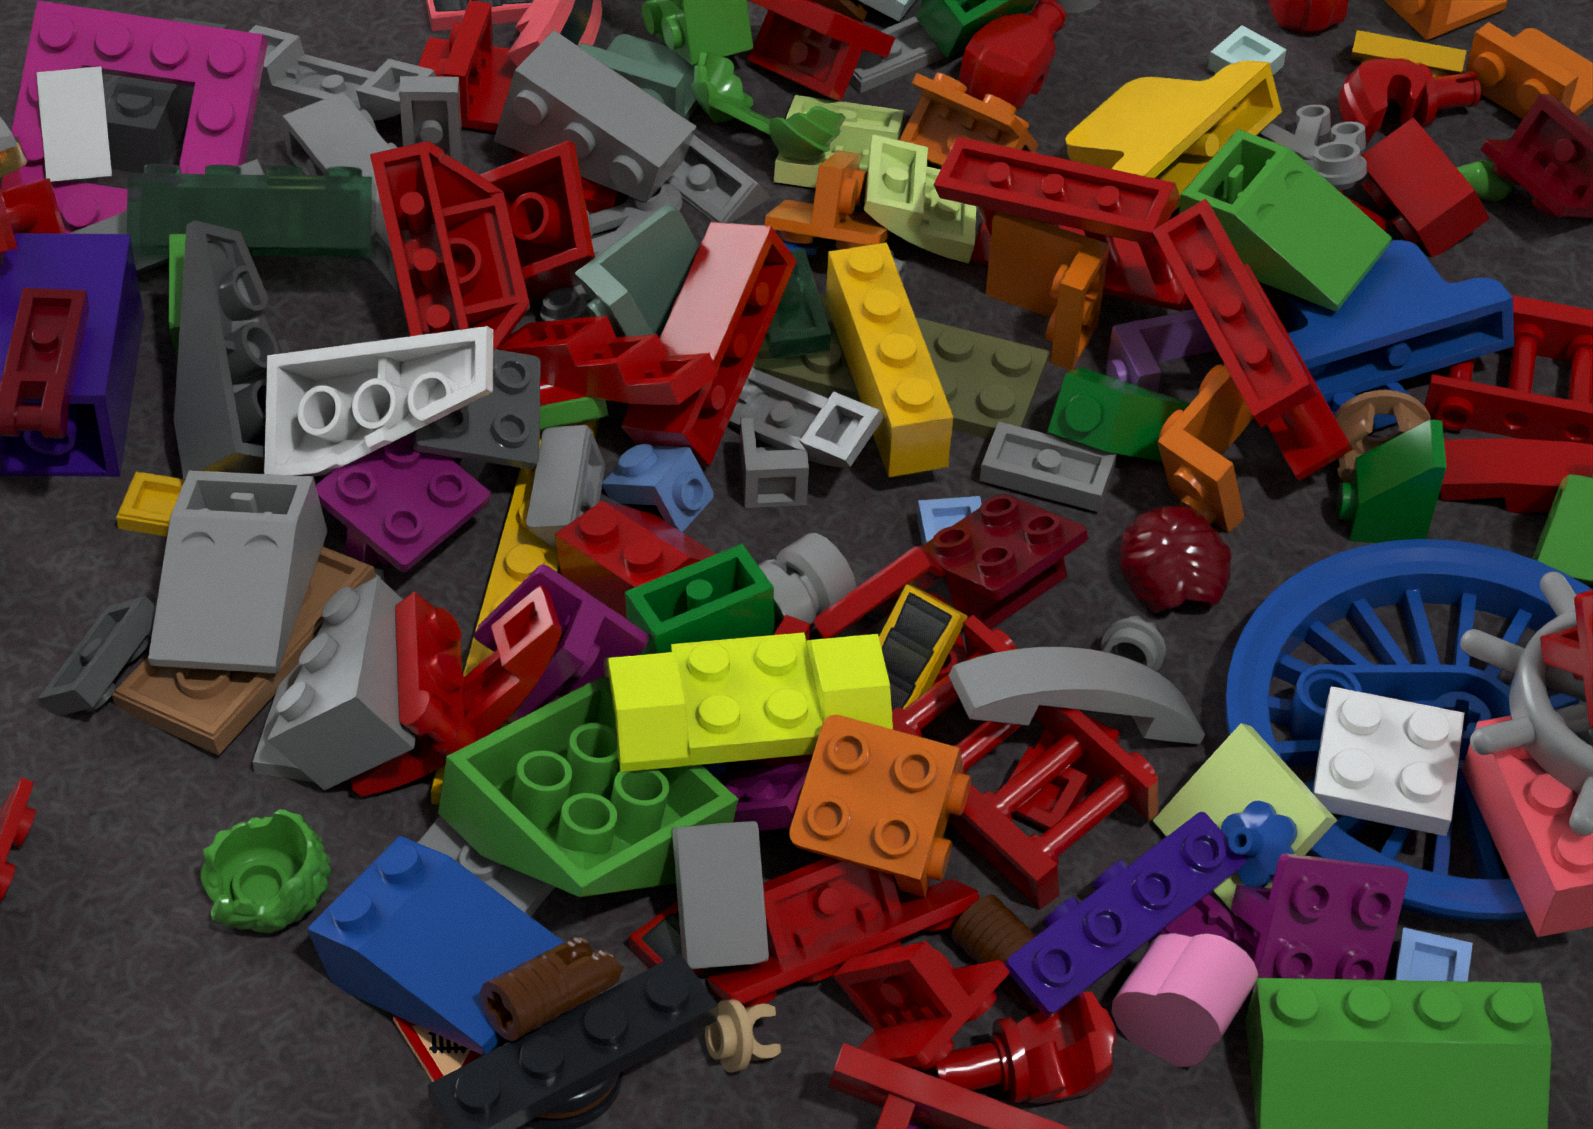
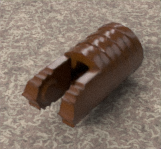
[951,894,1041,1015]
[481,937,624,1042]

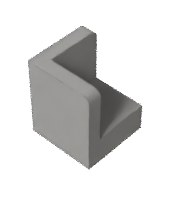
[739,417,809,508]

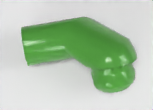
[1456,160,1514,202]

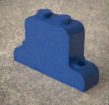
[1284,240,1514,402]

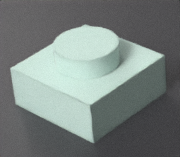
[1207,25,1287,75]

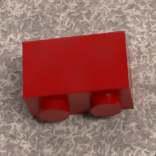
[1360,117,1490,257]

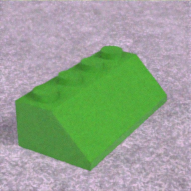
[1245,978,1552,1129]

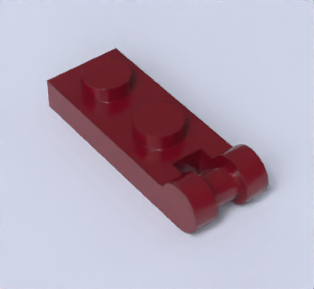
[0,288,90,439]

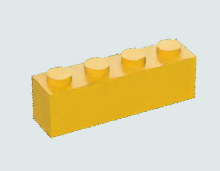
[826,242,953,478]

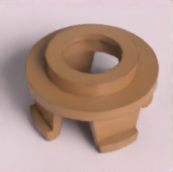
[1334,390,1431,483]

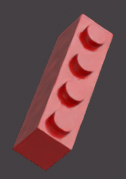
[621,222,797,466]

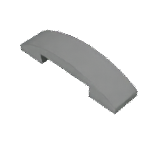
[249,25,436,121]
[728,366,885,467]
[948,647,1205,745]

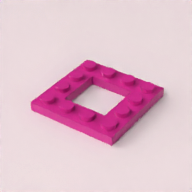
[0,0,268,234]

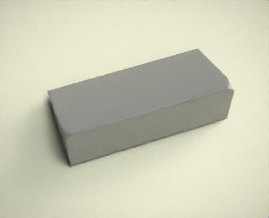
[664,135,771,223]
[526,425,606,549]
[672,821,769,969]

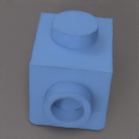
[602,444,714,532]

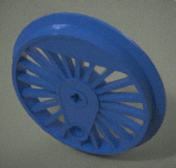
[1225,539,1593,922]

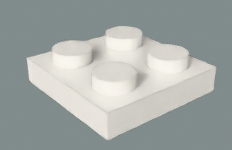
[1313,686,1464,836]

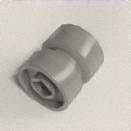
[758,533,857,633]

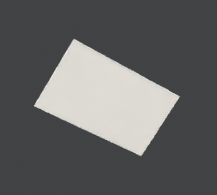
[36,66,112,182]

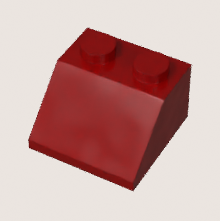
[480,141,595,303]
[554,501,716,619]

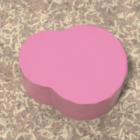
[1111,933,1258,1067]

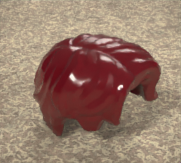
[1119,506,1232,614]

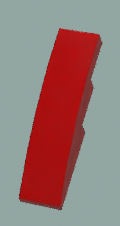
[498,315,719,405]
[1440,438,1593,513]

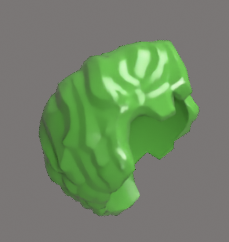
[200,809,332,933]

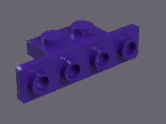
[1005,812,1246,1017]

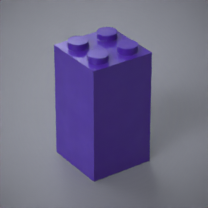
[0,233,144,477]

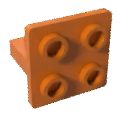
[900,73,1039,168]
[764,150,892,250]

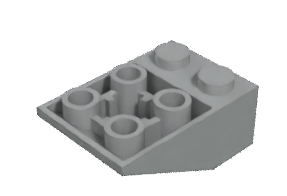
[148,470,328,674]

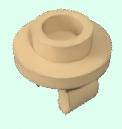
[705,999,781,1072]

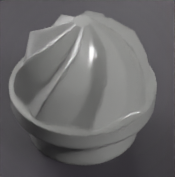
[1101,615,1166,672]

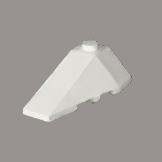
[264,326,493,477]

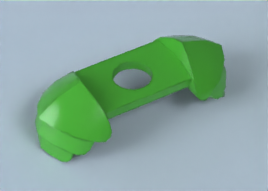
[690,52,846,159]

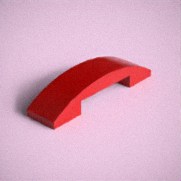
[350,585,562,797]

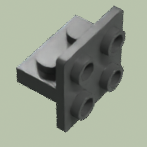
[413,349,540,480]

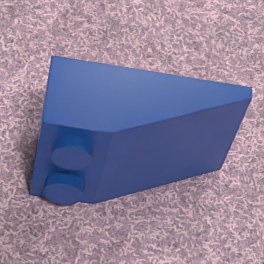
[307,836,565,1055]

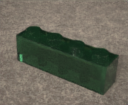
[127,164,377,258]

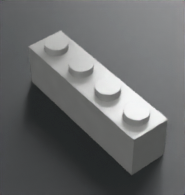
[283,92,400,292]

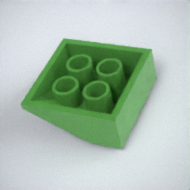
[438,676,739,897]

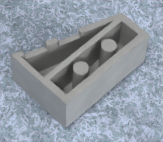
[494,30,697,203]
[267,576,416,790]

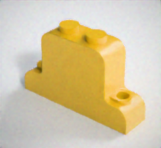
[1065,60,1282,212]

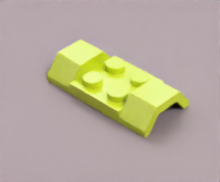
[604,632,893,772]

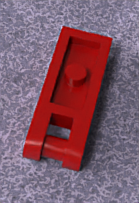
[395,592,476,758]

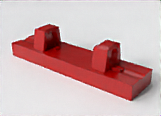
[828,1043,1073,1129]

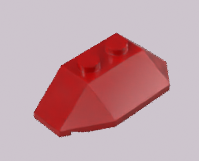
[370,141,530,350]

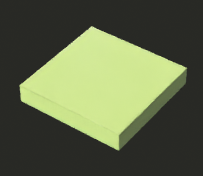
[1153,723,1337,916]

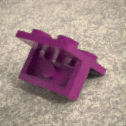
[316,432,490,572]
[474,564,649,723]
[1230,853,1409,988]

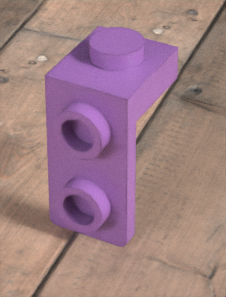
[1106,309,1217,392]

